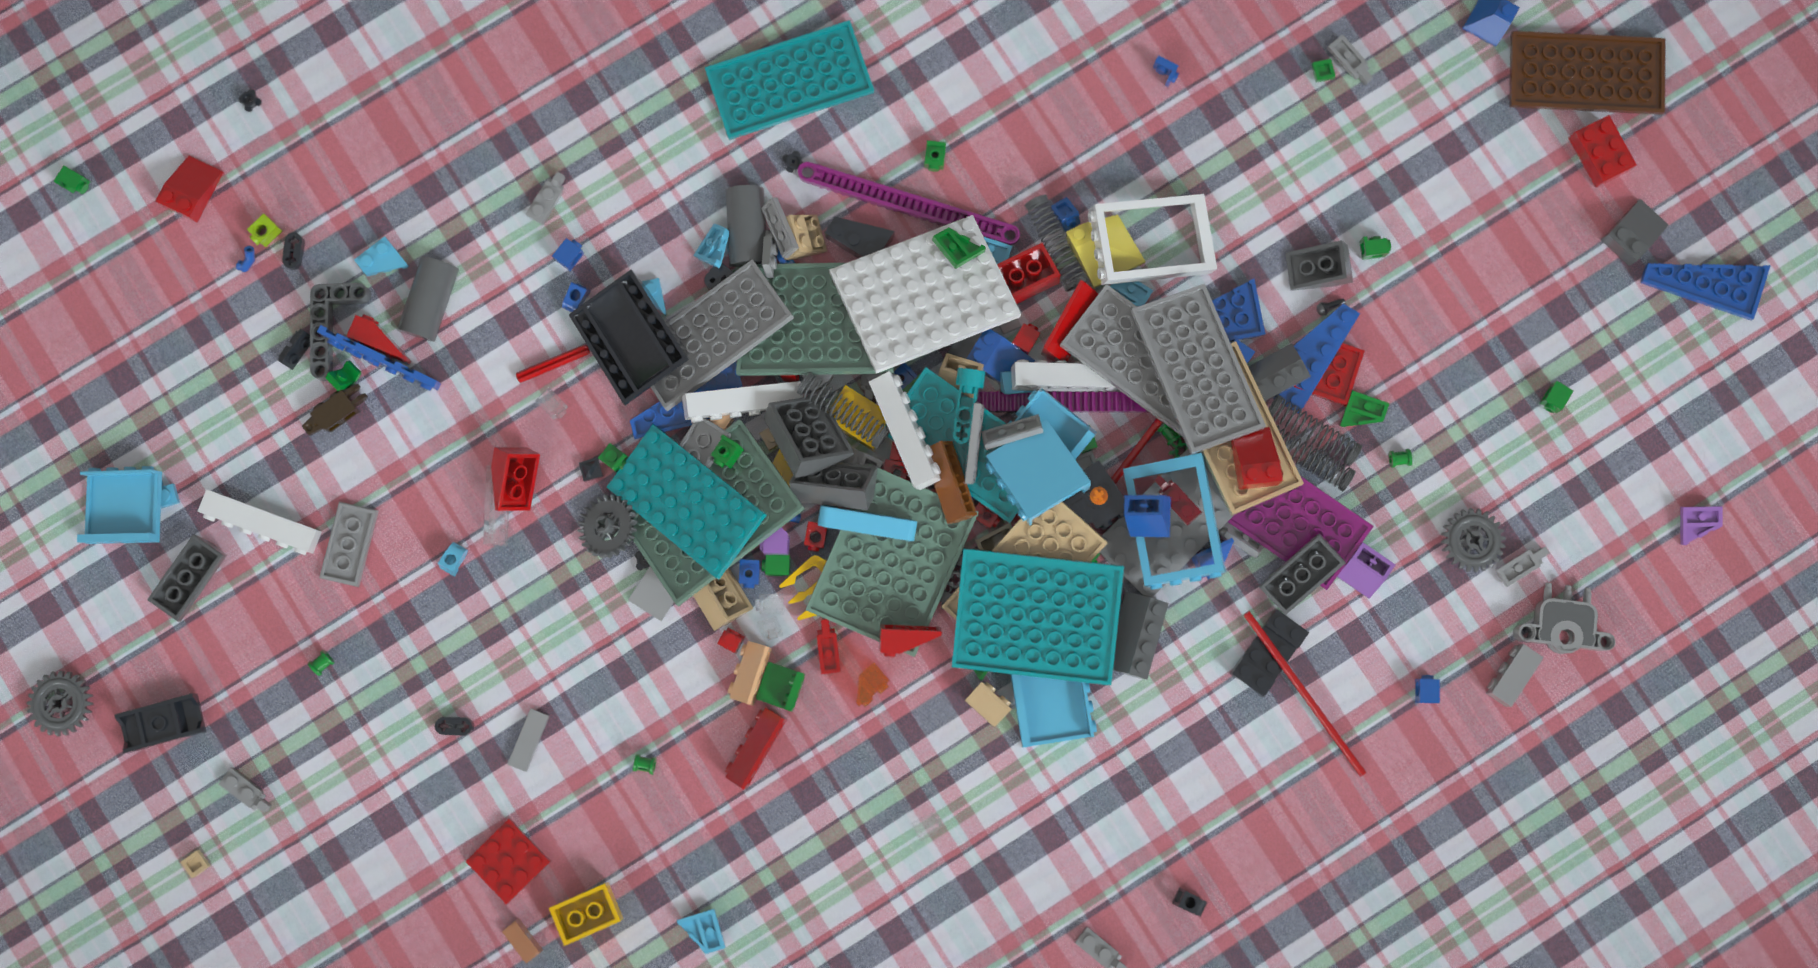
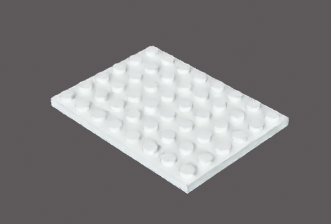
[829,215,1021,374]

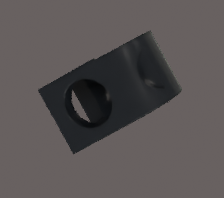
[704,263,734,290]
[1172,887,1208,917]

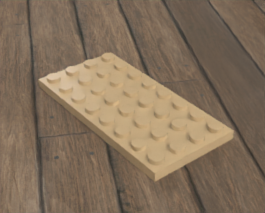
[1201,341,1304,516]
[941,501,1108,619]

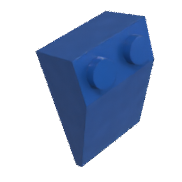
[966,329,1035,384]

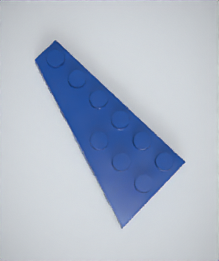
[1640,263,1771,321]
[1212,278,1265,342]
[1272,303,1360,414]
[317,325,441,391]
[630,361,743,439]

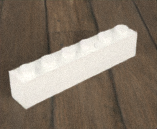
[1011,360,1121,392]
[869,371,941,490]
[682,381,803,423]
[197,489,322,555]

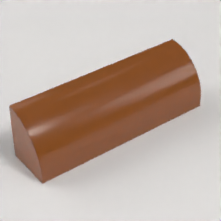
[930,441,977,524]

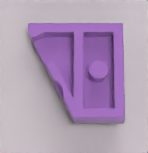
[1680,506,1723,545]

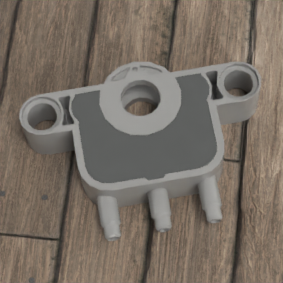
[1513,583,1616,654]

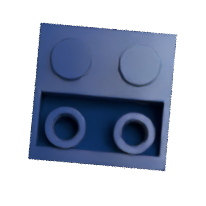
[1124,495,1171,537]

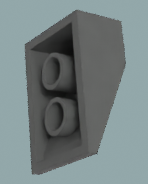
[1601,199,1669,266]
[1285,240,1353,291]

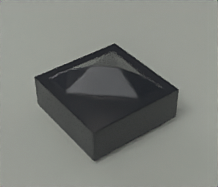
[579,457,604,482]

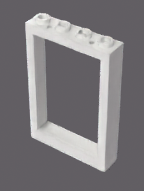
[1088,194,1217,285]

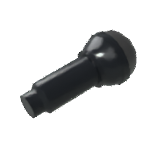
[1317,298,1345,316]

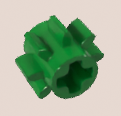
[1168,439,1188,458]

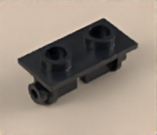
[278,328,310,370]

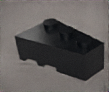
[824,217,895,258]

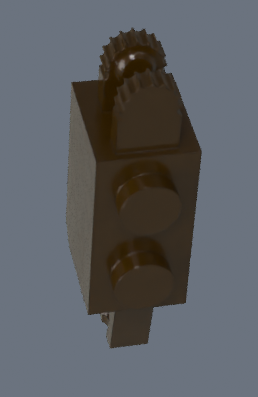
[302,383,368,436]

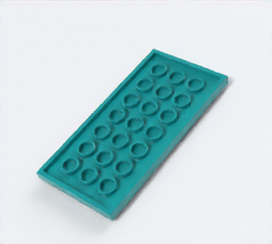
[704,20,874,140]
[884,367,1019,523]
[607,425,767,579]

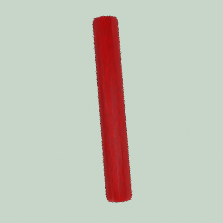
[516,344,590,383]

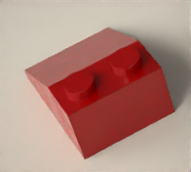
[155,155,224,223]
[346,314,411,364]
[1231,427,1283,490]
[491,447,540,511]
[879,624,942,657]

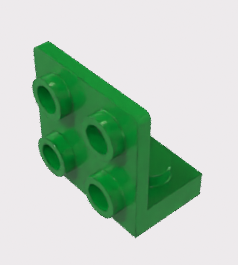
[756,662,806,712]

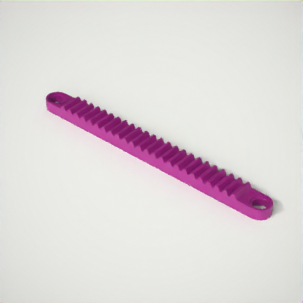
[798,162,1020,246]
[977,391,1149,413]

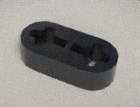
[282,232,305,270]
[435,717,474,736]

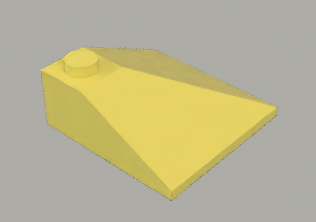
[1066,215,1145,288]

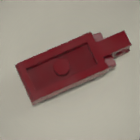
[1154,475,1203,526]

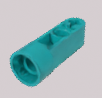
[953,368,985,444]

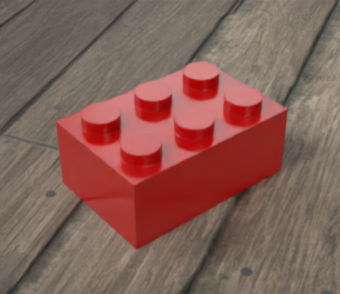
[1568,115,1637,188]

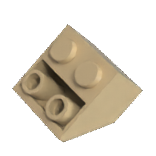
[784,215,827,260]
[938,353,984,398]
[965,682,1011,727]

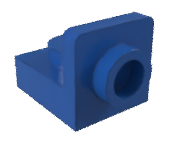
[1153,55,1179,87]
[1051,197,1081,232]

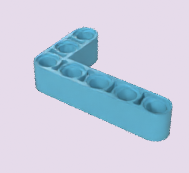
[817,505,918,541]

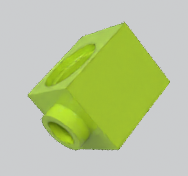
[247,213,283,247]

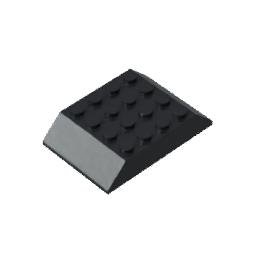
[569,269,689,406]

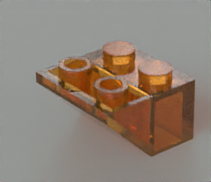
[856,663,890,707]

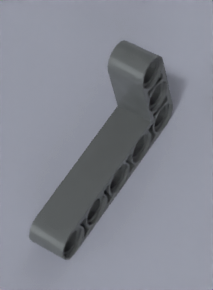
[310,283,372,382]

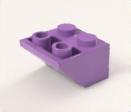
[760,527,790,556]
[1337,542,1396,599]

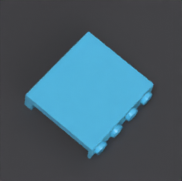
[1009,388,1097,460]
[985,419,1091,525]
[77,466,162,544]
[1010,674,1097,748]

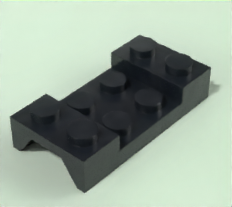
[1230,609,1310,697]
[114,693,207,754]

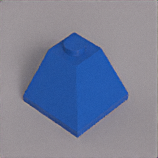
[1462,0,1520,47]
[1191,538,1234,580]

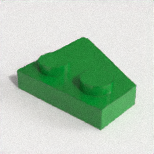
[932,227,986,269]
[1339,390,1390,427]

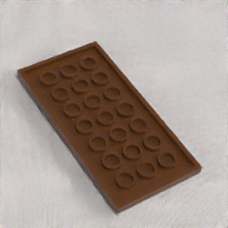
[1509,31,1666,115]

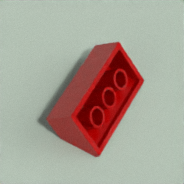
[997,243,1060,304]
[1041,280,1098,362]
[724,707,787,790]

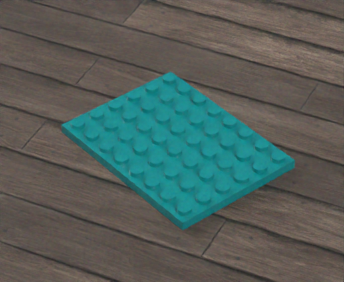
[952,548,1124,686]

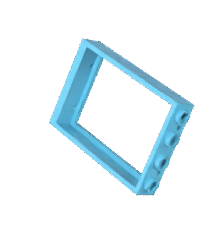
[1123,453,1226,590]

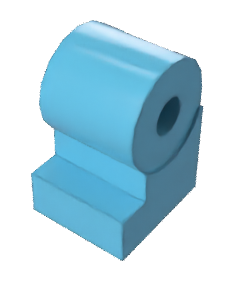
[438,542,468,577]

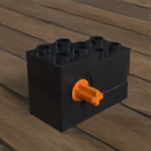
[1063,460,1124,530]

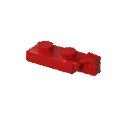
[817,619,841,675]

